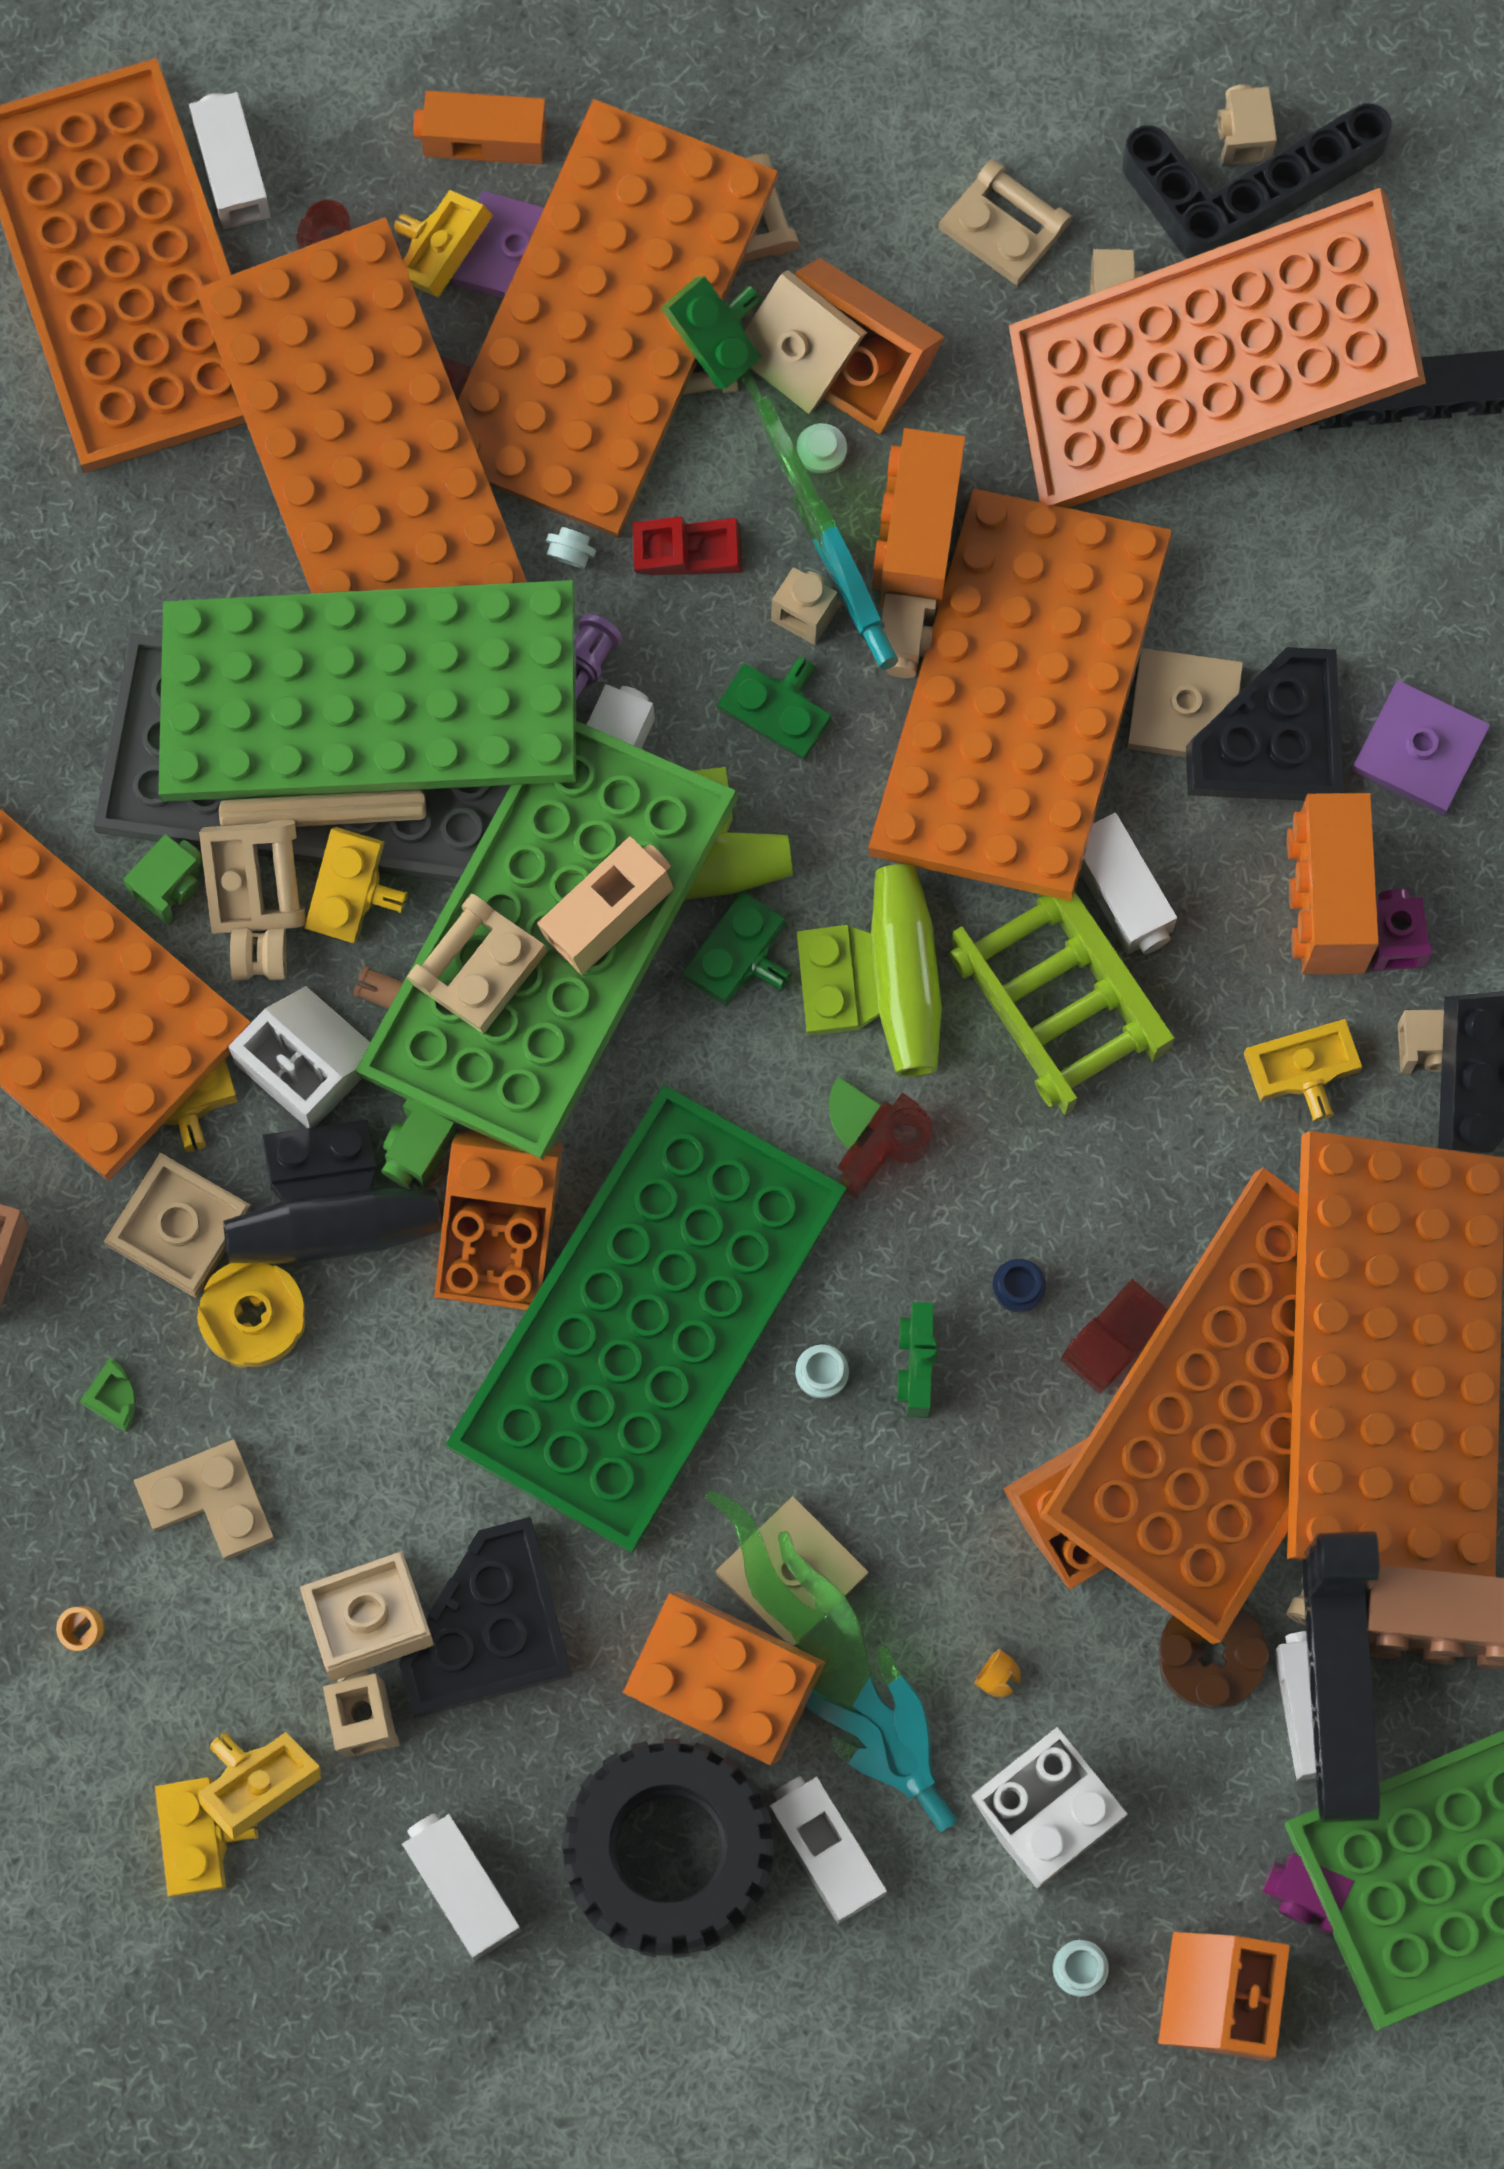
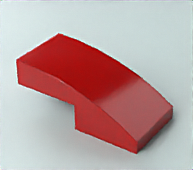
[632,516,743,575]

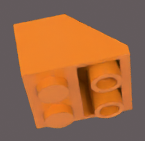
[1003,1437,1107,1590]
[1158,1932,1290,2062]

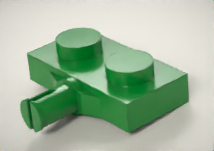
[661,276,762,389]
[717,656,832,761]
[682,892,792,1007]
[897,1302,938,1418]

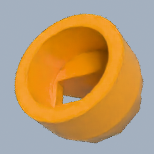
[56,1606,104,1651]
[974,1649,1021,1698]

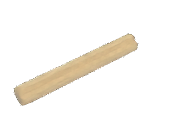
[219,789,426,827]

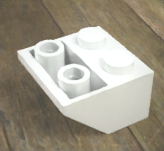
[228,986,370,1128]
[971,1727,1127,1889]

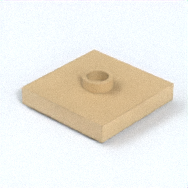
[745,270,867,414]
[1127,648,1243,757]
[103,1153,252,1298]
[715,1496,869,1647]
[300,1551,434,1682]

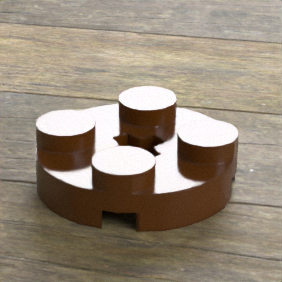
[1158,1608,1269,1709]

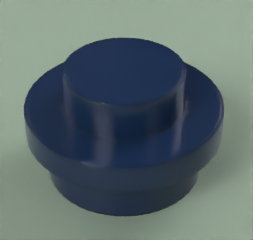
[992,1259,1046,1312]

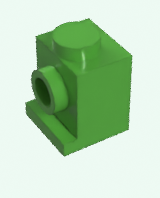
[123,834,203,926]
[381,1099,456,1188]

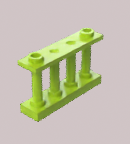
[949,892,1174,1115]

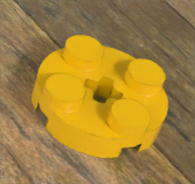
[197,1263,306,1368]

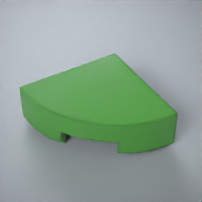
[829,1076,881,1151]
[80,1357,135,1432]

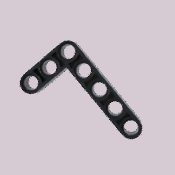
[1122,103,1392,259]
[1294,350,1504,432]
[1302,1531,1380,1822]

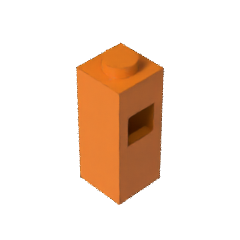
[413,90,547,165]

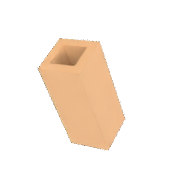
[537,836,674,975]

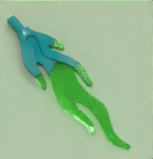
[740,370,899,670]
[705,1491,958,1833]

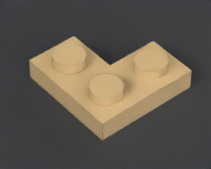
[134,1439,275,1560]

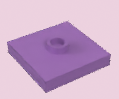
[453,191,544,298]
[1351,680,1490,816]

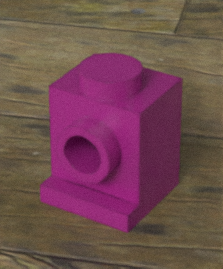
[1371,889,1432,971]
[1262,1853,1354,1936]

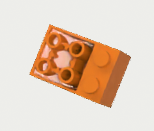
[434,1129,564,1310]

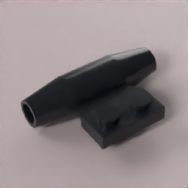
[223,1120,442,1264]

